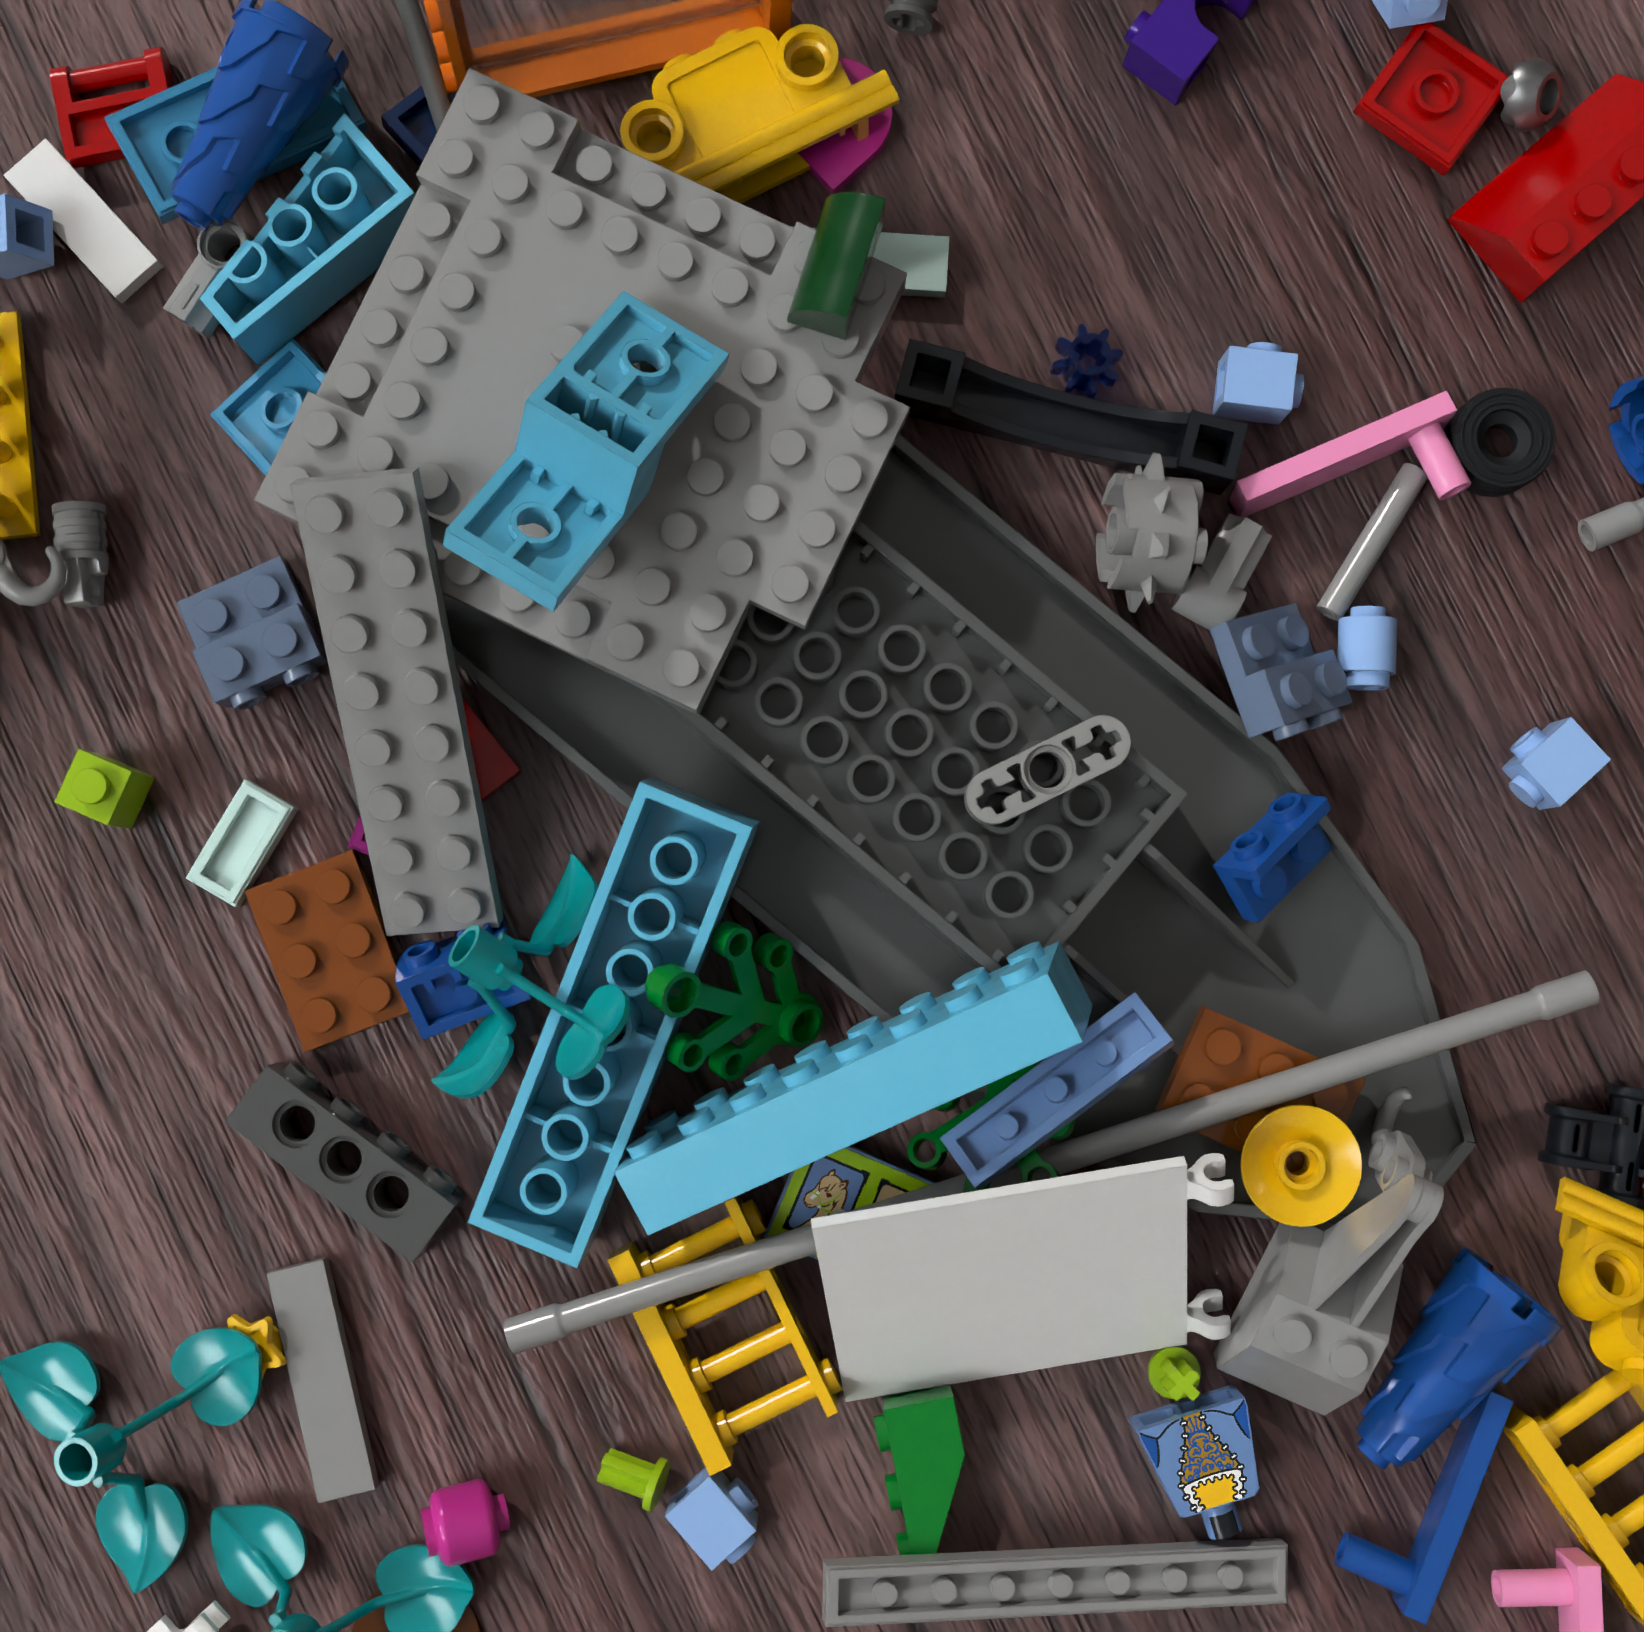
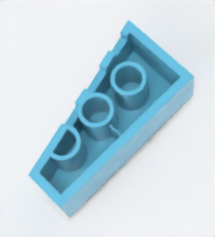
[200,113,415,366]

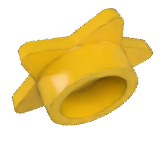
[227,1314,286,1379]

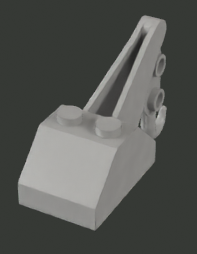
[1213,1086,1444,1416]

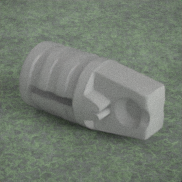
[51,501,109,608]

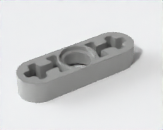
[964,715,1131,825]

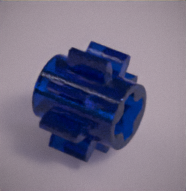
[1050,324,1123,399]

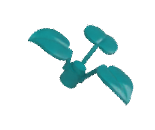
[431,854,631,1099]
[0,1327,262,1593]
[211,1504,476,1632]

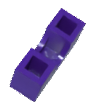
[1122,0,1257,105]

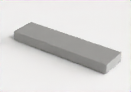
[266,1256,380,1503]

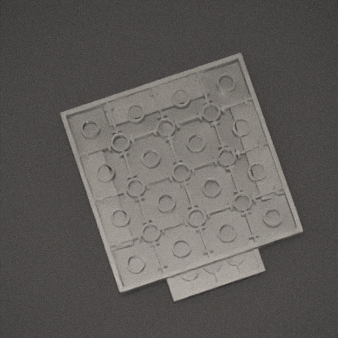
[254,68,910,715]

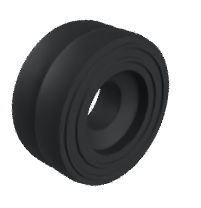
[1444,388,1556,497]

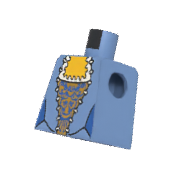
[1128,1384,1259,1540]

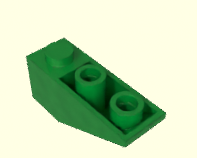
[873,1385,965,1555]

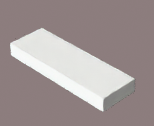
[3,138,164,303]

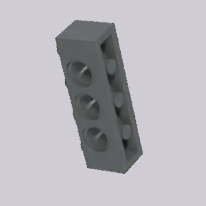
[224,1061,465,1263]

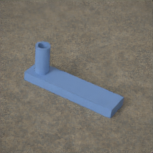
[940,992,1175,1190]

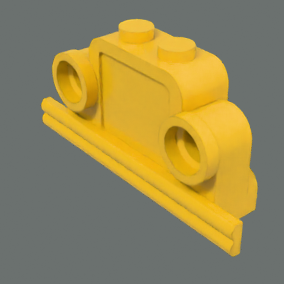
[620,24,899,203]
[1555,1176,1644,1385]

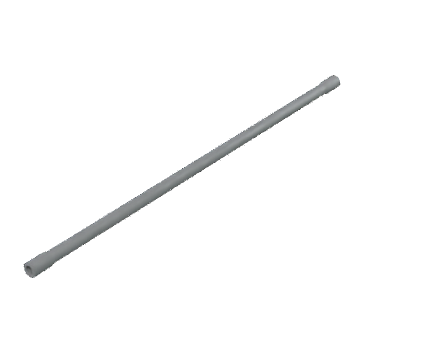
[503,970,1599,1354]

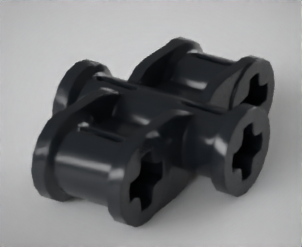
[1537,1083,1644,1208]

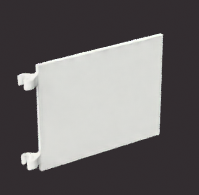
[811,1153,1234,1402]

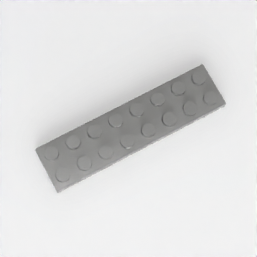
[290,467,503,936]

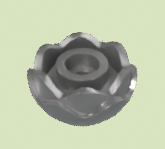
[1500,57,1562,132]

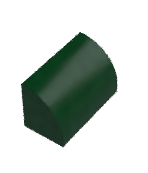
[787,192,886,340]

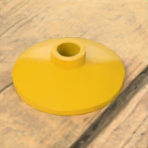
[1241,1105,1362,1227]

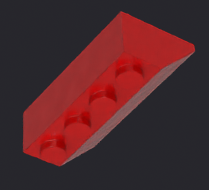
[1447,74,1644,303]

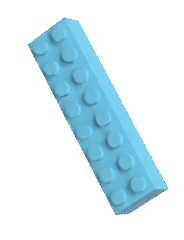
[467,777,761,1268]
[614,941,1093,1235]

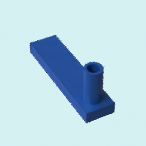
[1334,1388,1514,1625]

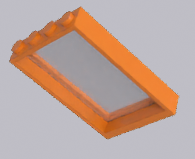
[423,0,793,98]

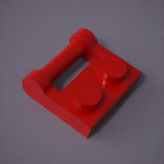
[49,46,173,169]

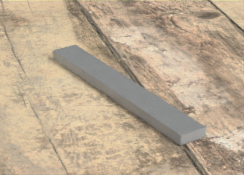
[822,1538,1288,1627]

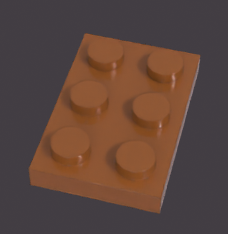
[245,849,409,1052]
[1154,1005,1366,1172]

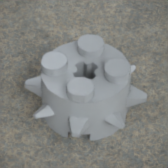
[1096,453,1208,612]

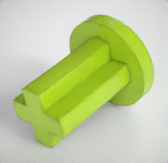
[1147,1346,1201,1401]
[597,1448,671,1512]

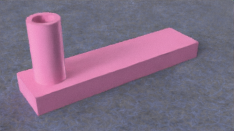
[1229,390,1471,517]
[1491,1547,1604,1632]

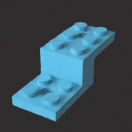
[443,291,730,612]

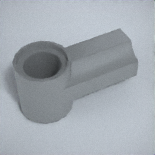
[163,218,254,339]
[1171,513,1272,630]

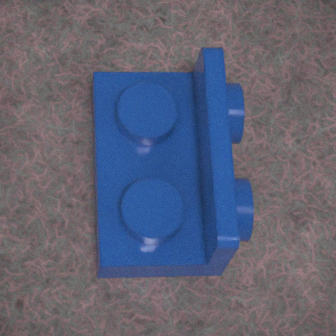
[1213,792,1333,923]
[395,918,531,1040]

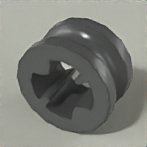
[884,0,938,35]

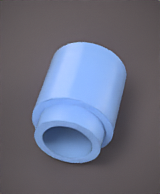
[1337,606,1397,691]

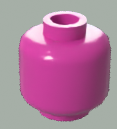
[420,1479,511,1567]

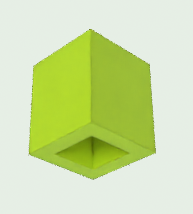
[54,749,155,829]

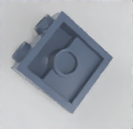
[176,556,328,711]
[1209,603,1353,741]

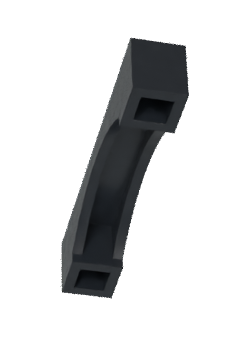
[894,338,1248,495]

